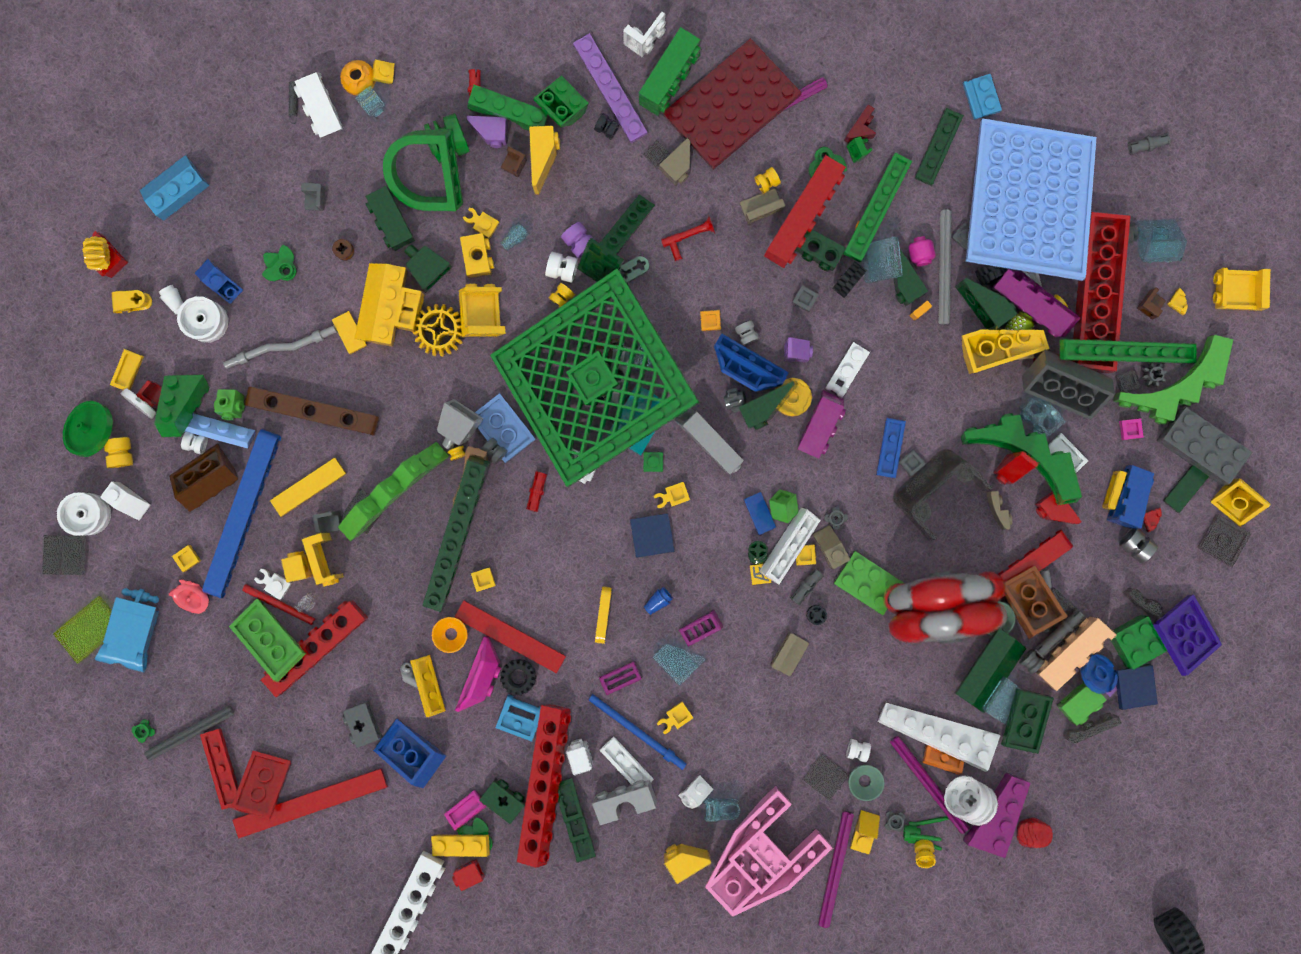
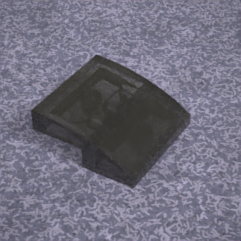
[42,535,86,575]

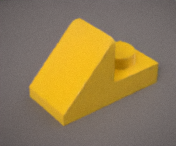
[850,810,880,854]

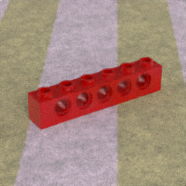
[261,600,368,697]

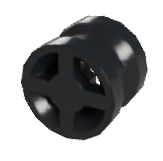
[806,605,827,625]

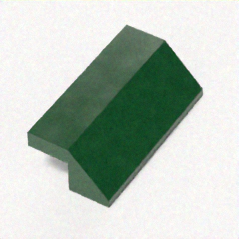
[955,628,1027,713]

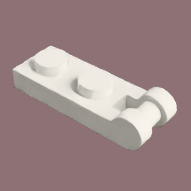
[825,342,870,399]

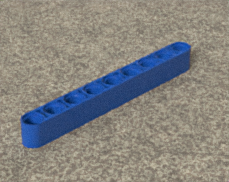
[202,429,281,599]

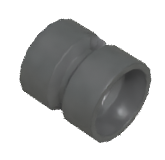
[1119,528,1158,564]

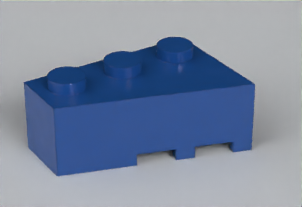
[1107,465,1154,528]

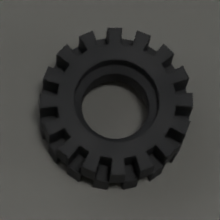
[832,261,867,298]
[975,265,1009,286]
[500,659,536,695]

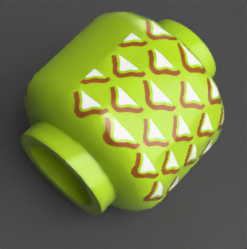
[1005,312,1035,330]

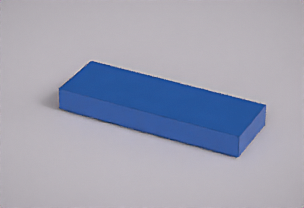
[876,418,906,478]

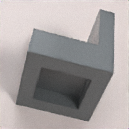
[301,183,325,211]
[313,511,342,534]

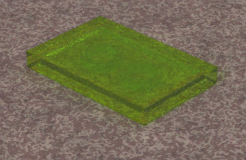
[53,596,112,664]

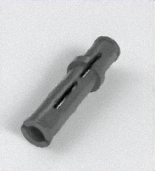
[1034,609,1086,658]

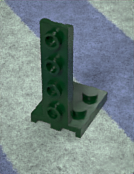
[577,194,655,282]

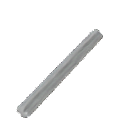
[939,209,952,325]

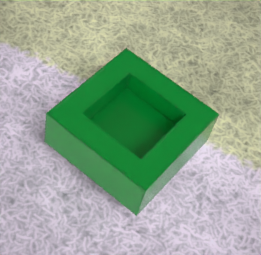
[643,452,663,472]

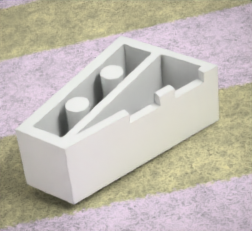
[294,72,343,138]

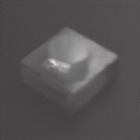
[294,592,318,612]

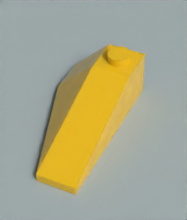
[961,330,1049,374]

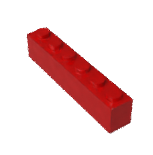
[764,155,846,268]

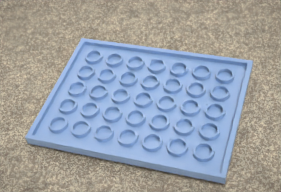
[966,118,1097,281]

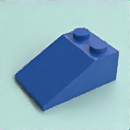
[373,719,446,788]

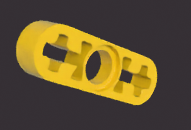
[595,586,612,644]

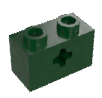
[479,778,526,824]

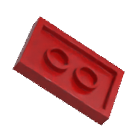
[231,751,291,820]

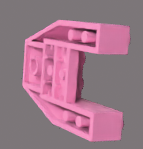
[705,786,833,916]

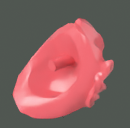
[169,580,209,614]

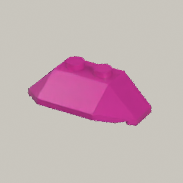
[455,635,501,712]

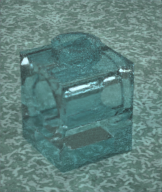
[355,86,385,118]

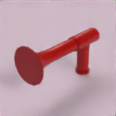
[661,215,715,262]

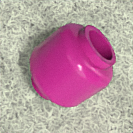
[908,236,936,266]

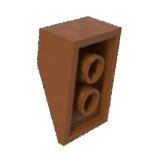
[1004,566,1068,639]

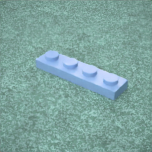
[185,413,255,448]

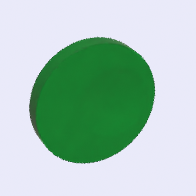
[63,401,113,457]

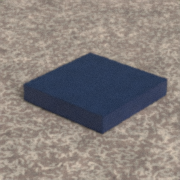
[630,513,674,558]
[1114,665,1158,710]

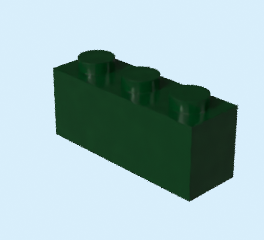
[365,186,415,251]

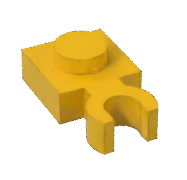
[463,208,500,239]
[654,482,690,508]
[657,701,693,734]

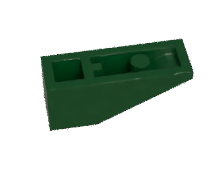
[890,243,928,306]

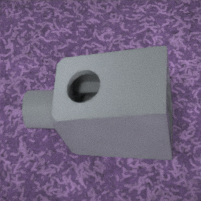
[437,399,484,449]

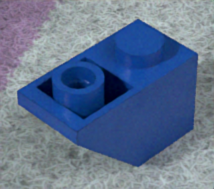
[195,259,243,304]

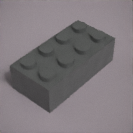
[1022,350,1115,420]
[1157,407,1252,485]

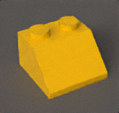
[664,844,711,884]

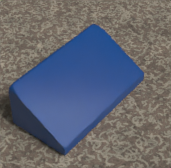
[743,492,776,535]

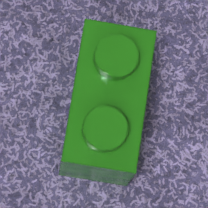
[1056,681,1106,725]

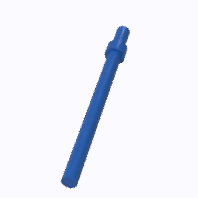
[589,694,687,770]

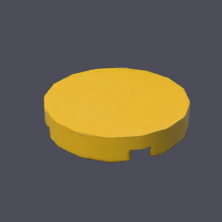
[775,378,812,417]

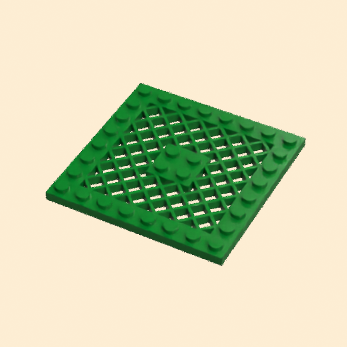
[490,269,699,487]

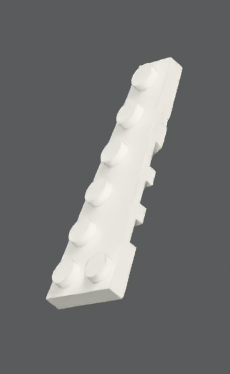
[878,703,1000,772]

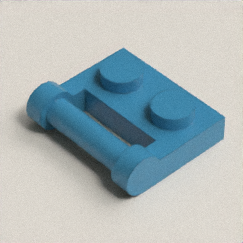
[495,694,541,742]

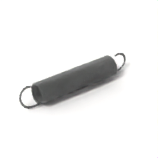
[288,75,297,124]

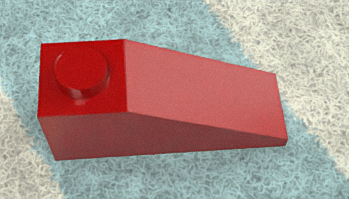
[993,451,1038,485]

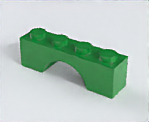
[467,85,548,131]

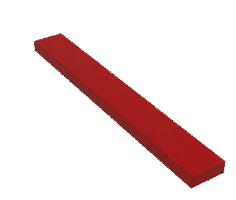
[232,768,388,839]

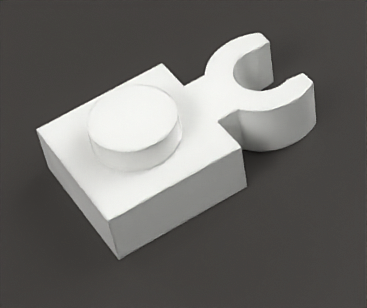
[254,569,292,600]

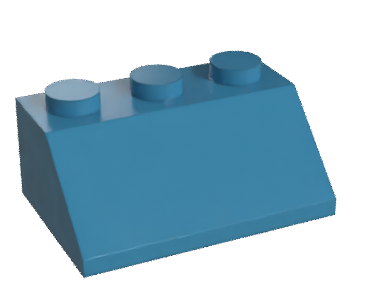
[140,155,210,221]

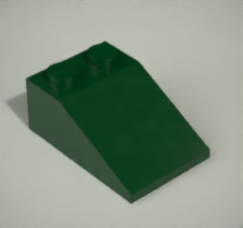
[955,278,1017,330]
[739,381,798,430]

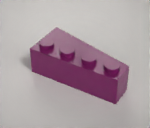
[994,269,1080,337]
[963,772,1031,858]

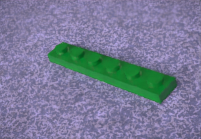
[843,153,912,263]

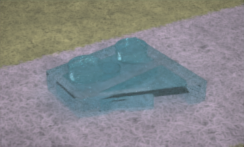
[652,643,706,686]

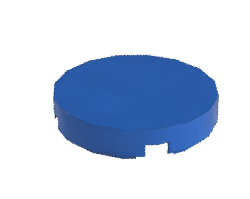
[1081,654,1118,694]

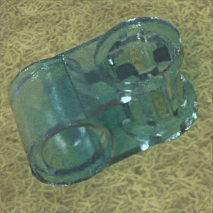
[703,798,741,822]

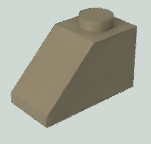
[659,138,690,186]
[812,525,850,569]

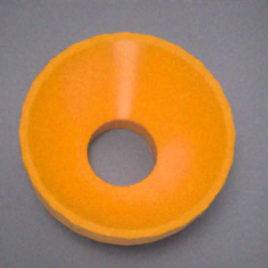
[340,60,375,96]
[432,617,468,653]

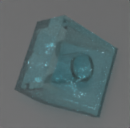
[1137,220,1187,263]

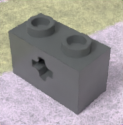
[343,701,382,748]

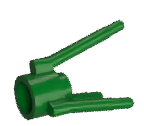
[903,816,948,850]

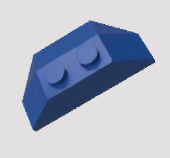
[714,334,789,392]

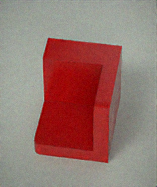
[136,380,162,409]

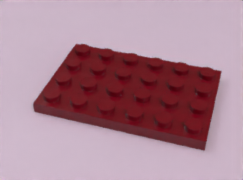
[663,38,801,170]

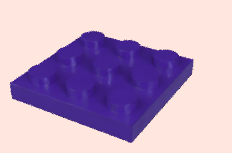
[1153,594,1222,676]

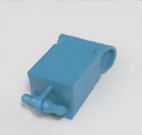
[95,588,159,673]

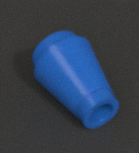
[644,587,673,615]

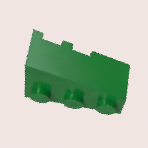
[154,375,210,437]

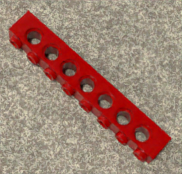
[517,704,571,868]

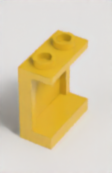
[1213,268,1271,311]
[459,284,506,337]
[302,533,344,587]

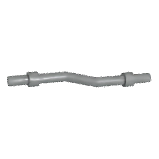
[223,325,337,369]

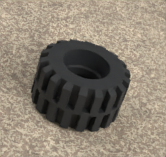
[1153,907,1205,954]

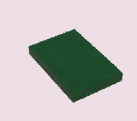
[1001,688,1054,754]

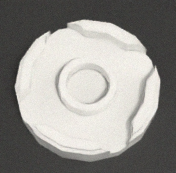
[120,388,156,419]

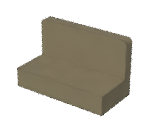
[740,189,785,224]
[770,632,809,676]

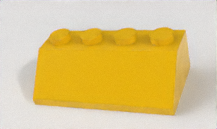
[355,263,408,347]

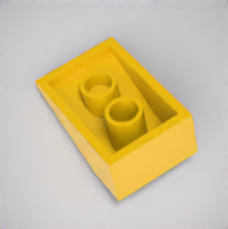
[530,126,560,195]

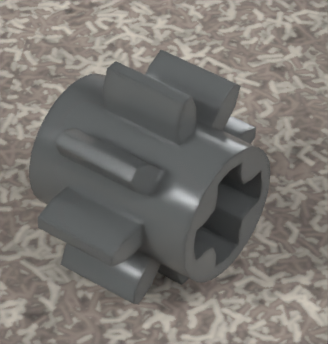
[1140,363,1167,387]
[724,388,747,413]

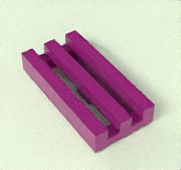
[599,661,642,695]

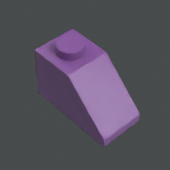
[467,116,508,148]
[784,338,813,362]

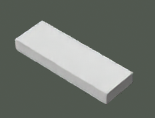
[600,736,654,785]

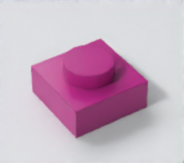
[1119,418,1144,440]

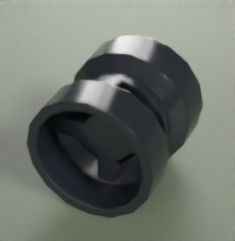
[594,113,620,140]

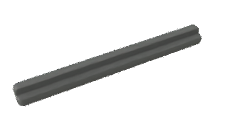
[144,706,234,761]

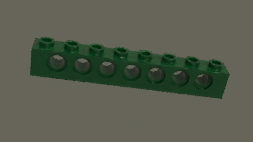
[422,456,490,612]

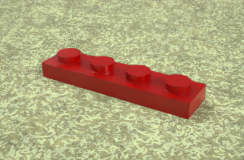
[200,728,238,810]

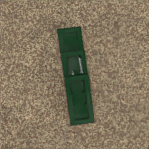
[558,778,597,863]

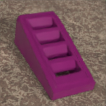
[679,610,723,647]

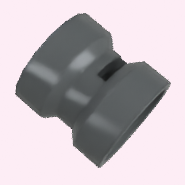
[481,438,508,465]

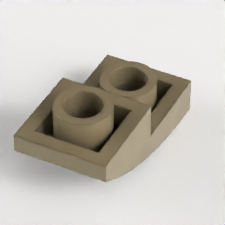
[986,491,1012,530]

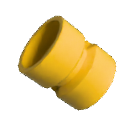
[104,437,133,468]

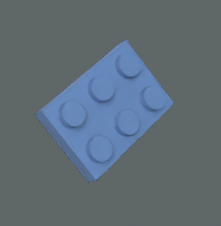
[475,393,536,463]

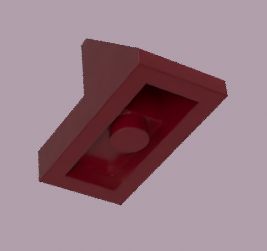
[844,104,876,143]

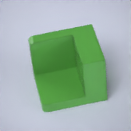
[769,489,798,523]

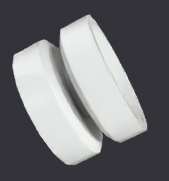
[177,296,228,343]
[57,493,111,535]

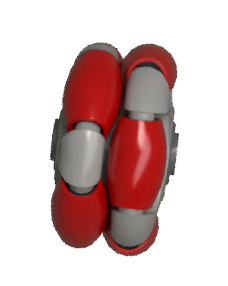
[883,571,1007,644]

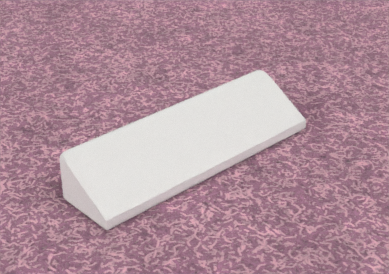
[759,508,821,584]

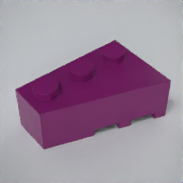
[798,390,846,459]

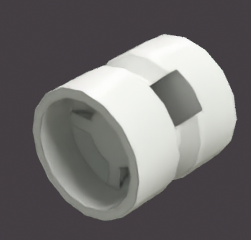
[545,252,578,283]

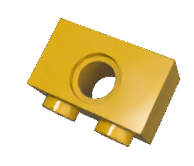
[460,233,494,278]

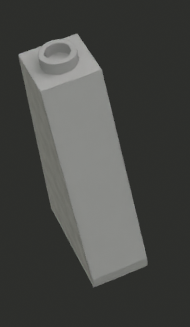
[674,408,744,474]

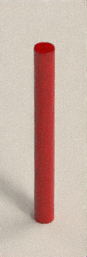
[242,584,316,625]

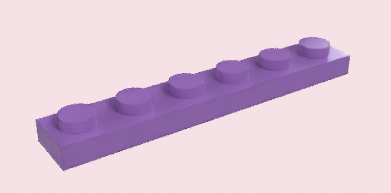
[573,33,647,143]

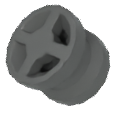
[1019,649,1045,674]

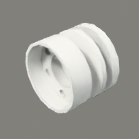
[944,776,998,826]

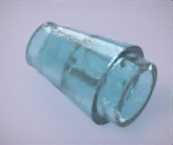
[500,222,529,251]

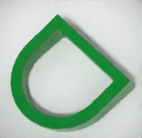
[383,129,463,211]

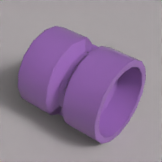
[561,222,594,259]

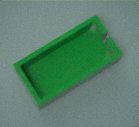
[639,27,701,116]

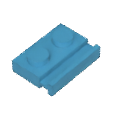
[963,74,1002,120]

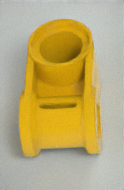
[111,290,152,314]

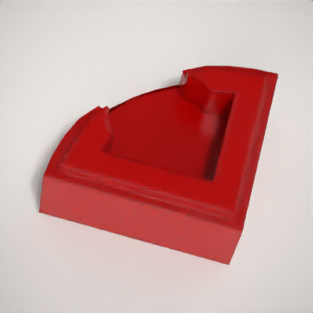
[1143,508,1162,532]

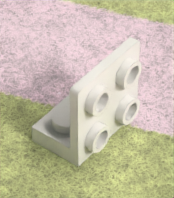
[623,12,666,57]

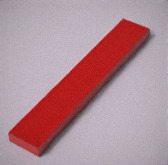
[455,600,566,674]

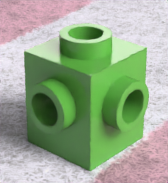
[214,390,245,420]

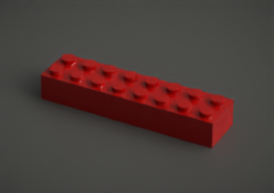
[1071,212,1130,374]

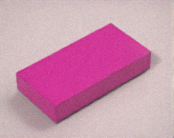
[444,790,487,830]

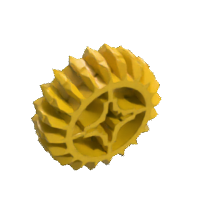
[413,304,463,357]

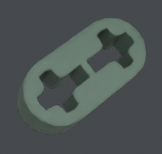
[620,256,649,283]

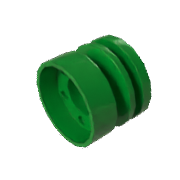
[424,113,470,164]

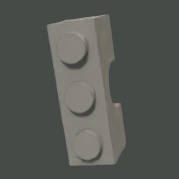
[592,780,657,825]

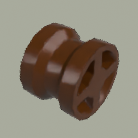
[332,239,354,261]

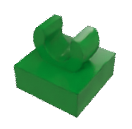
[846,136,872,163]

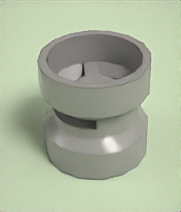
[735,320,760,346]

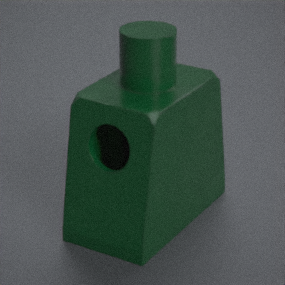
[404,244,452,292]

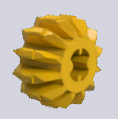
[82,236,110,270]

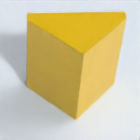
[1210,478,1270,527]

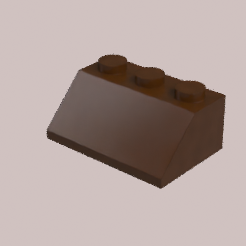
[169,443,238,512]

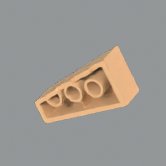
[1036,617,1116,691]

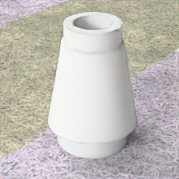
[159,285,183,315]

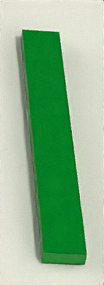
[1060,339,1197,364]

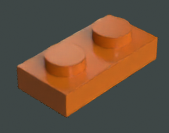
[922,745,964,775]

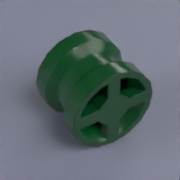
[748,541,768,565]

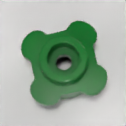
[132,719,155,743]

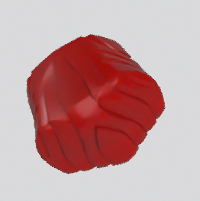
[1016,817,1053,848]

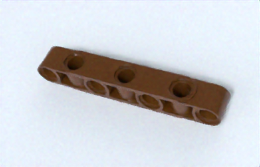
[244,386,379,436]

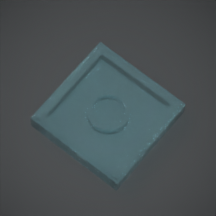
[863,237,903,283]
[982,677,1023,725]

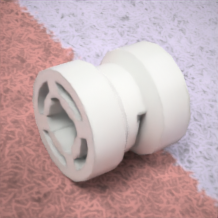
[181,432,208,455]
[846,739,871,763]

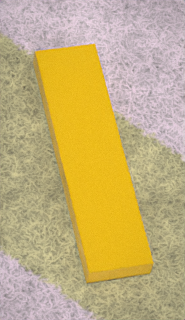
[270,458,347,517]

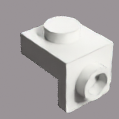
[679,775,713,809]

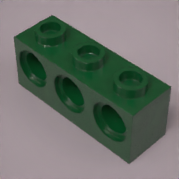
[794,229,846,272]

